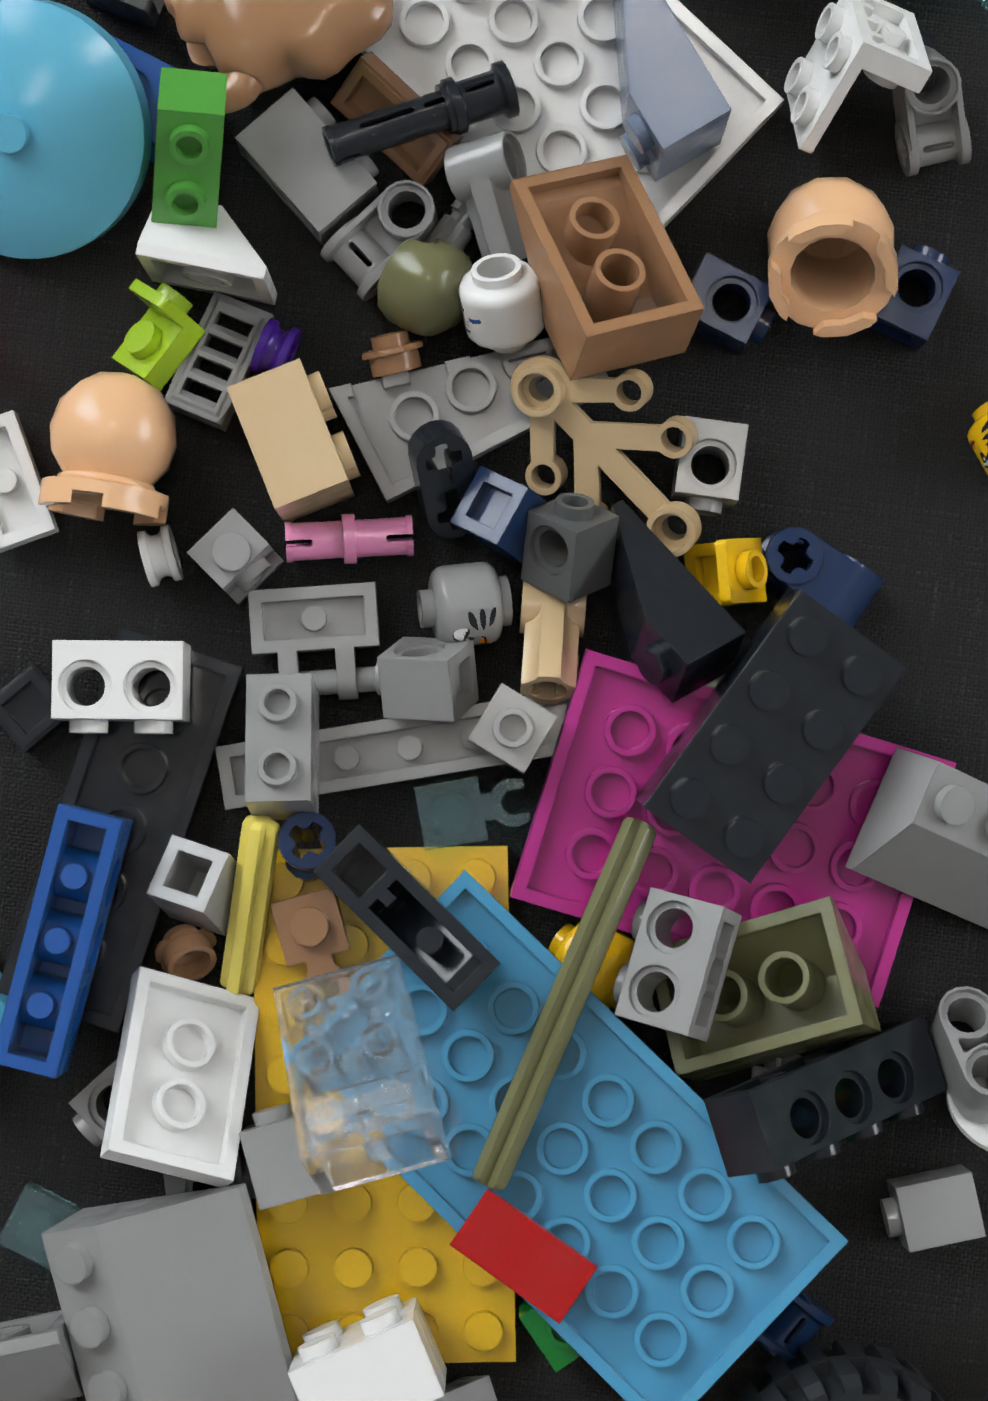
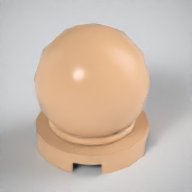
[767,177,898,337]
[38,372,177,526]

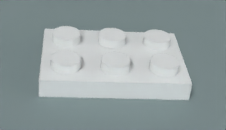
[100,966,259,1187]

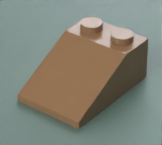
[509,154,704,381]

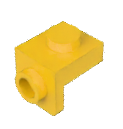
[684,538,768,606]

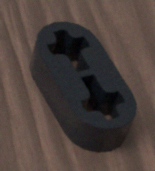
[408,420,476,539]

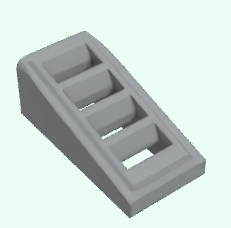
[164,291,274,432]

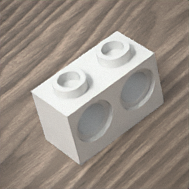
[51,640,191,734]

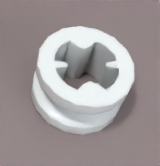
[137,524,183,587]

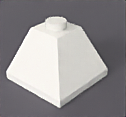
[135,205,277,305]

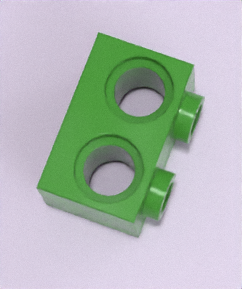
[151,67,227,228]

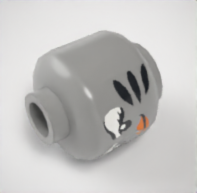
[417,562,513,645]

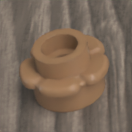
[362,330,424,377]
[155,924,217,981]

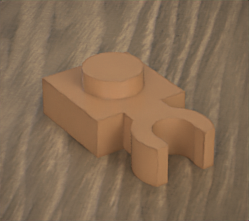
[270,888,353,1008]

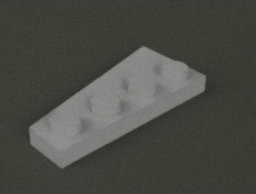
[329,337,608,504]

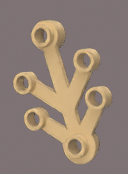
[510,355,702,557]

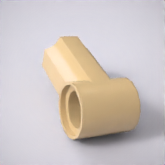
[519,581,587,705]

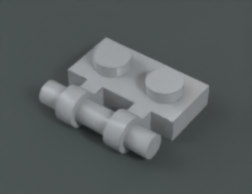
[248,582,380,700]

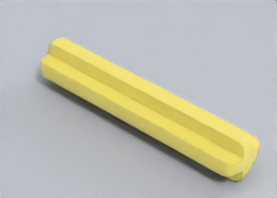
[220,815,281,996]

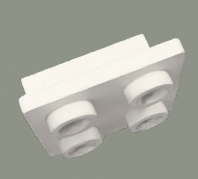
[784,0,932,154]

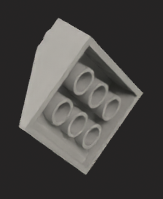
[41,1183,299,1401]

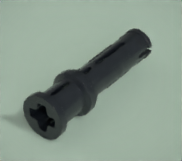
[322,60,520,167]

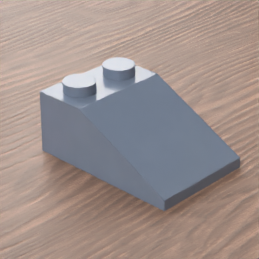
[613,0,732,182]

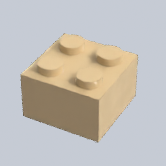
[226,358,361,522]

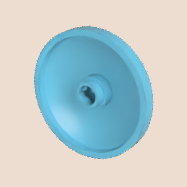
[0,0,152,259]

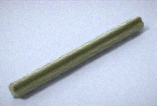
[473,817,657,1191]

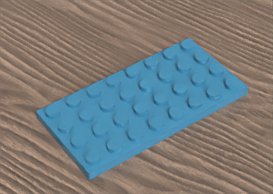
[284,870,848,1401]

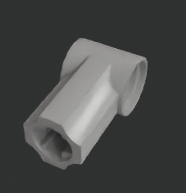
[444,131,527,260]

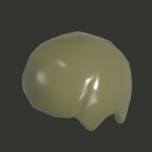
[377,239,472,336]

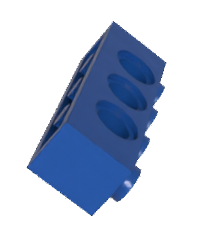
[0,804,133,1079]

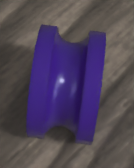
[250,318,302,374]

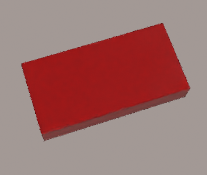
[449,1188,599,1324]

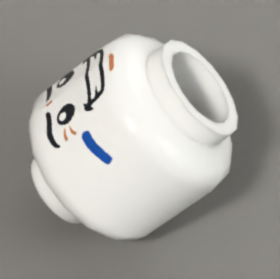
[458,253,545,353]

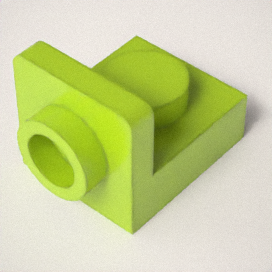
[112,278,206,391]

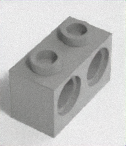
[613,887,742,1042]

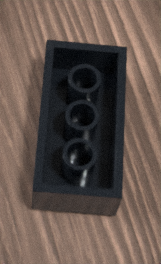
[635,588,907,883]

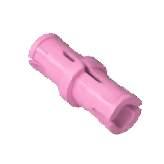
[284,514,414,564]

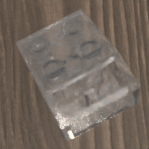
[273,954,449,1195]

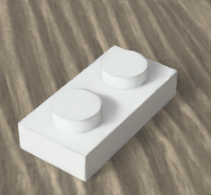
[0,410,59,553]

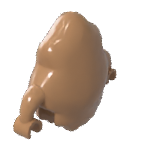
[164,0,393,114]

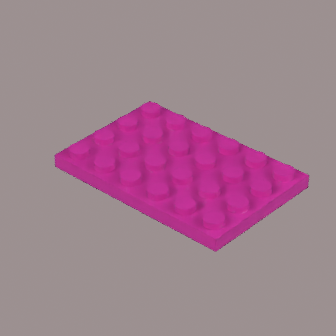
[510,649,956,1008]

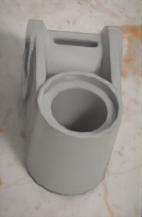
[892,45,972,177]
[320,180,439,301]

